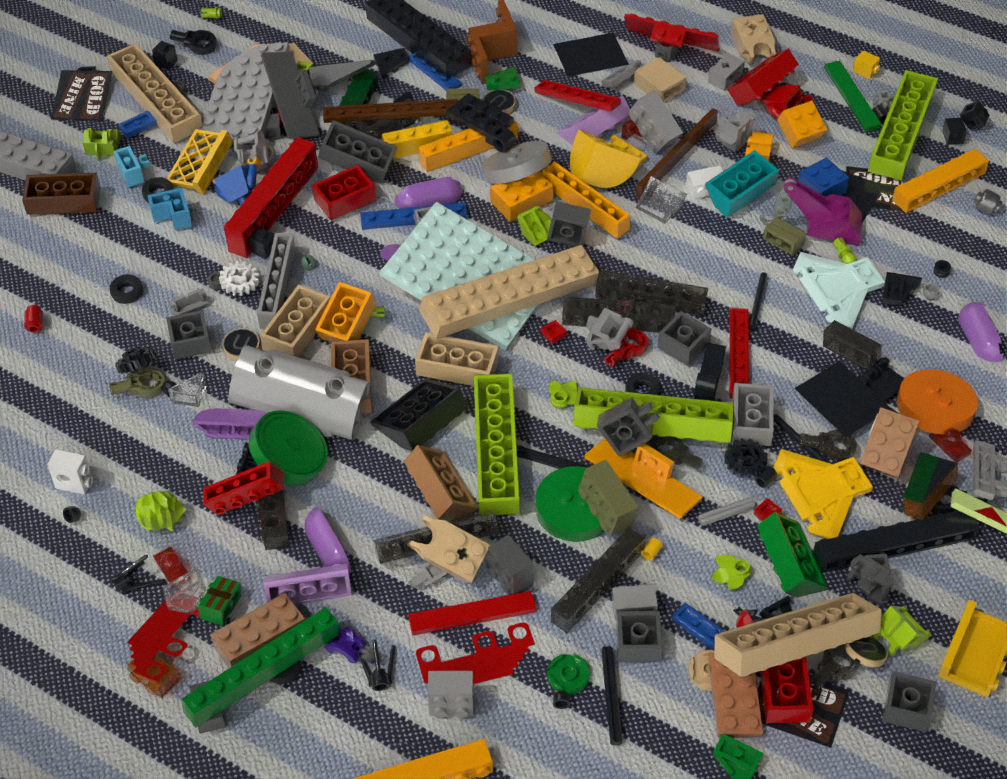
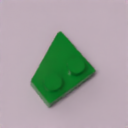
[485,67,520,91]
[713,734,764,779]

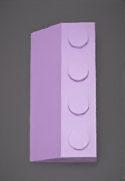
[557,96,630,145]
[263,564,352,605]

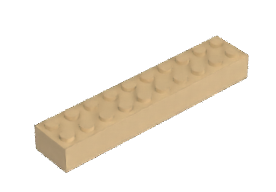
[419,245,599,339]

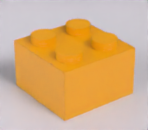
[777,101,827,149]

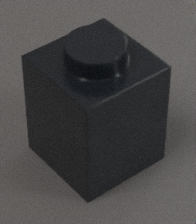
[152,41,178,70]
[942,117,967,145]
[249,227,274,259]

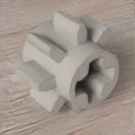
[873,91,894,111]

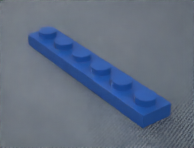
[360,202,467,230]

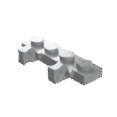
[972,440,1007,500]

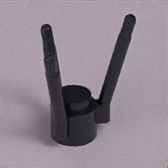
[110,555,166,594]
[361,639,396,691]

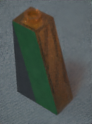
[903,452,958,520]

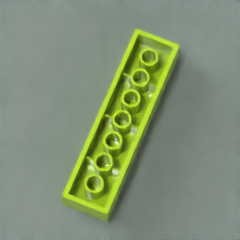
[868,70,938,181]
[474,374,520,516]
[573,387,734,443]

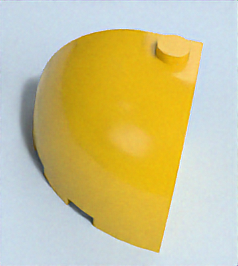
[570,129,641,188]

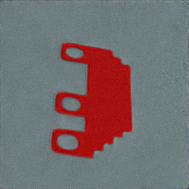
[127,594,200,681]
[416,622,535,684]

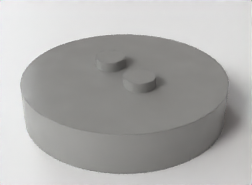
[481,141,552,184]

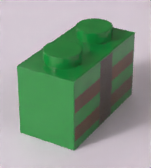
[197,576,241,626]

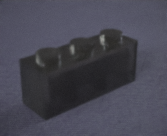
[823,320,882,371]

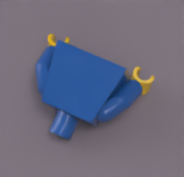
[212,156,261,205]

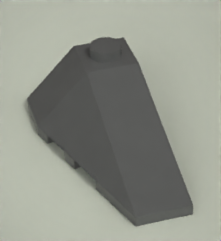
[309,60,377,91]

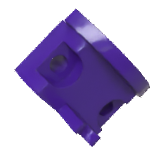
[324,626,366,663]

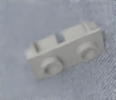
[168,288,209,316]

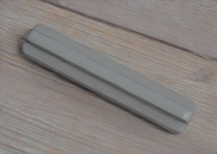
[698,497,756,526]

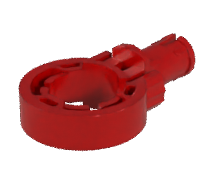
[604,328,648,367]

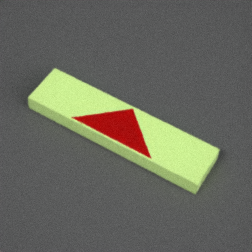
[951,489,1007,534]

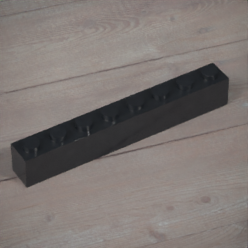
[813,510,979,573]

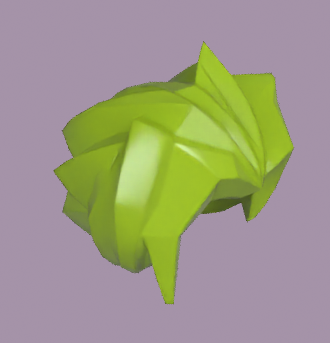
[135,490,186,531]

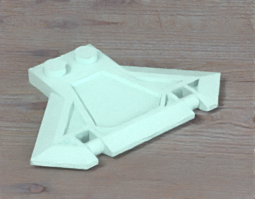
[793,252,885,329]

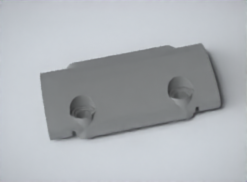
[228,345,371,441]

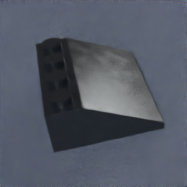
[370,378,468,451]

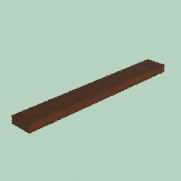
[323,99,458,123]
[636,108,718,199]

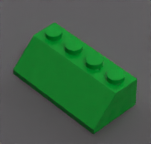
[757,512,829,597]

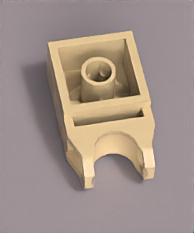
[731,14,776,64]
[408,515,490,584]

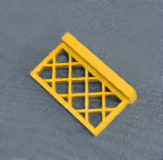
[167,129,233,194]

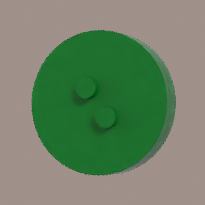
[249,410,328,485]
[535,466,605,542]

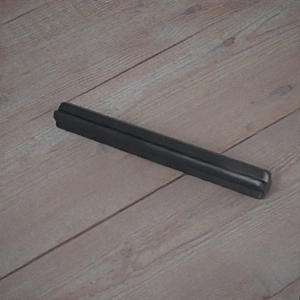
[601,646,622,746]

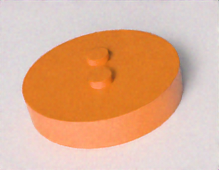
[897,369,978,435]

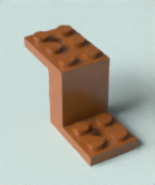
[466,0,517,84]

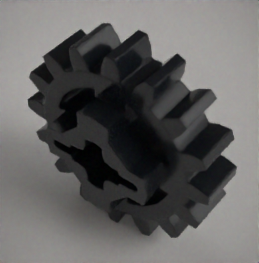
[115,346,156,374]
[724,438,768,478]

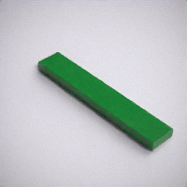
[824,60,882,132]

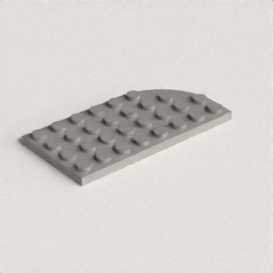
[196,42,290,146]

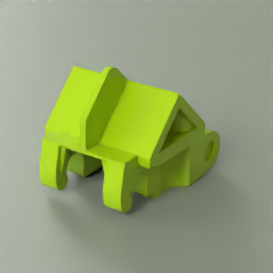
[82,128,121,160]
[872,606,931,657]

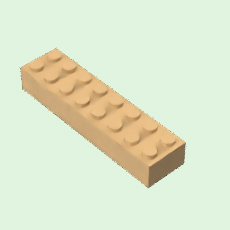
[107,43,202,143]
[714,593,881,677]

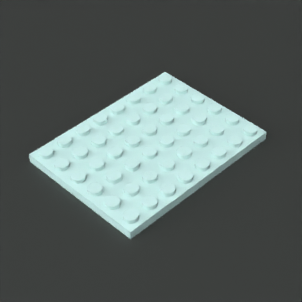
[379,202,539,351]

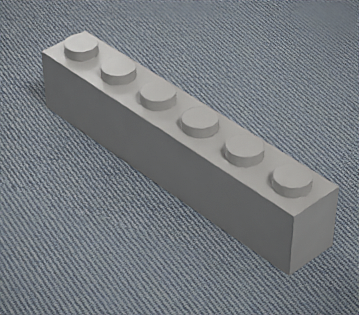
[257,233,295,329]

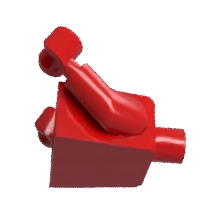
[760,85,813,119]

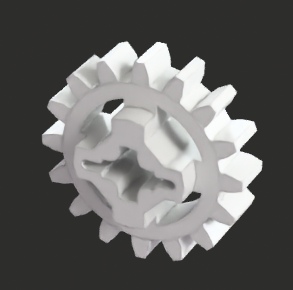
[219,261,259,296]

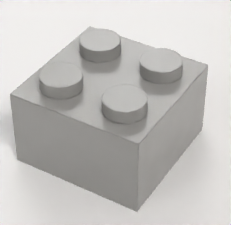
[428,671,474,718]

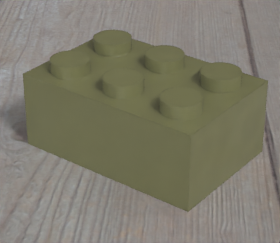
[578,460,639,537]

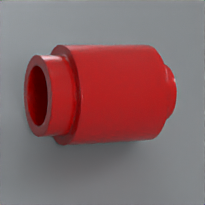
[24,305,43,333]

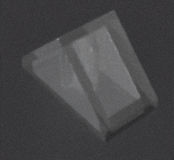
[168,372,207,407]

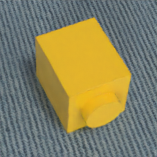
[853,51,880,79]

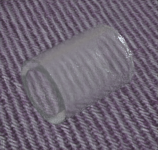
[627,135,647,152]

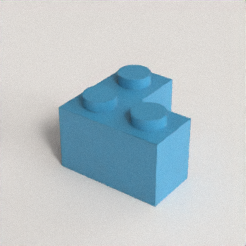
[147,188,192,230]

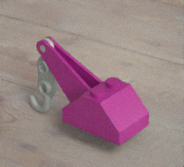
[760,177,862,246]

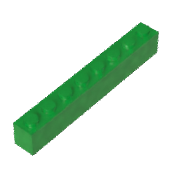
[181,607,339,728]

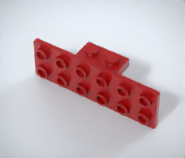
[624,13,720,52]

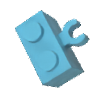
[113,146,151,188]

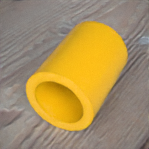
[641,537,663,561]

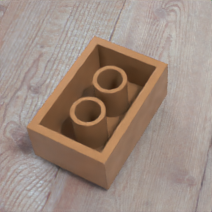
[860,407,920,479]

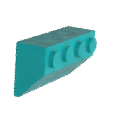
[705,150,780,218]

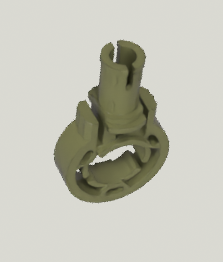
[109,368,165,398]

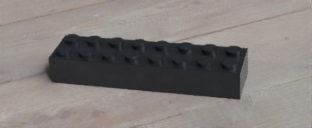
[365,0,472,79]

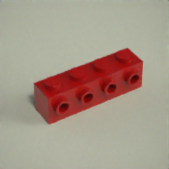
[203,461,284,515]

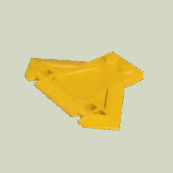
[773,449,873,539]

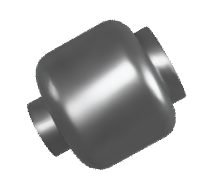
[974,189,1002,215]

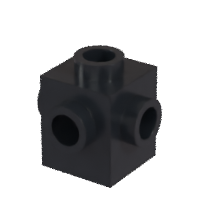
[960,100,990,130]

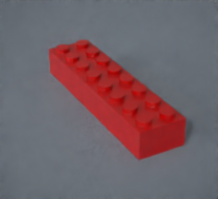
[224,137,318,258]

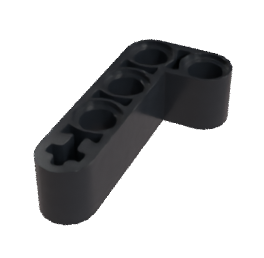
[694,342,726,401]

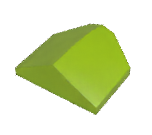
[517,205,551,246]

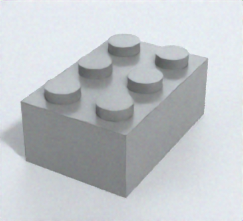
[628,90,683,154]
[731,383,773,446]

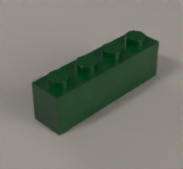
[339,70,378,128]

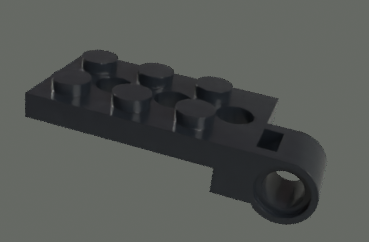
[446,93,516,152]

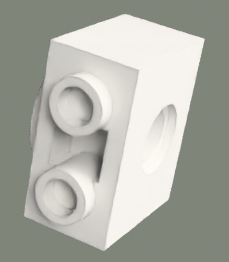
[47,449,93,495]

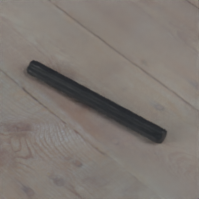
[516,445,590,469]

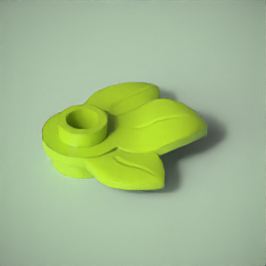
[548,380,577,408]
[711,555,752,590]

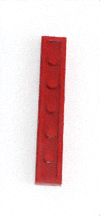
[534,80,622,112]
[729,308,749,399]
[408,591,536,636]

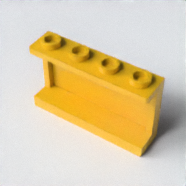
[938,600,1007,697]

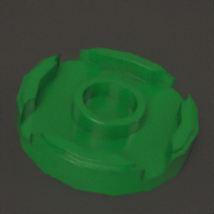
[547,654,590,695]

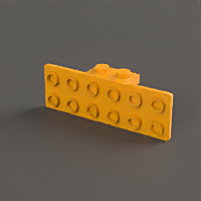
[584,439,702,519]

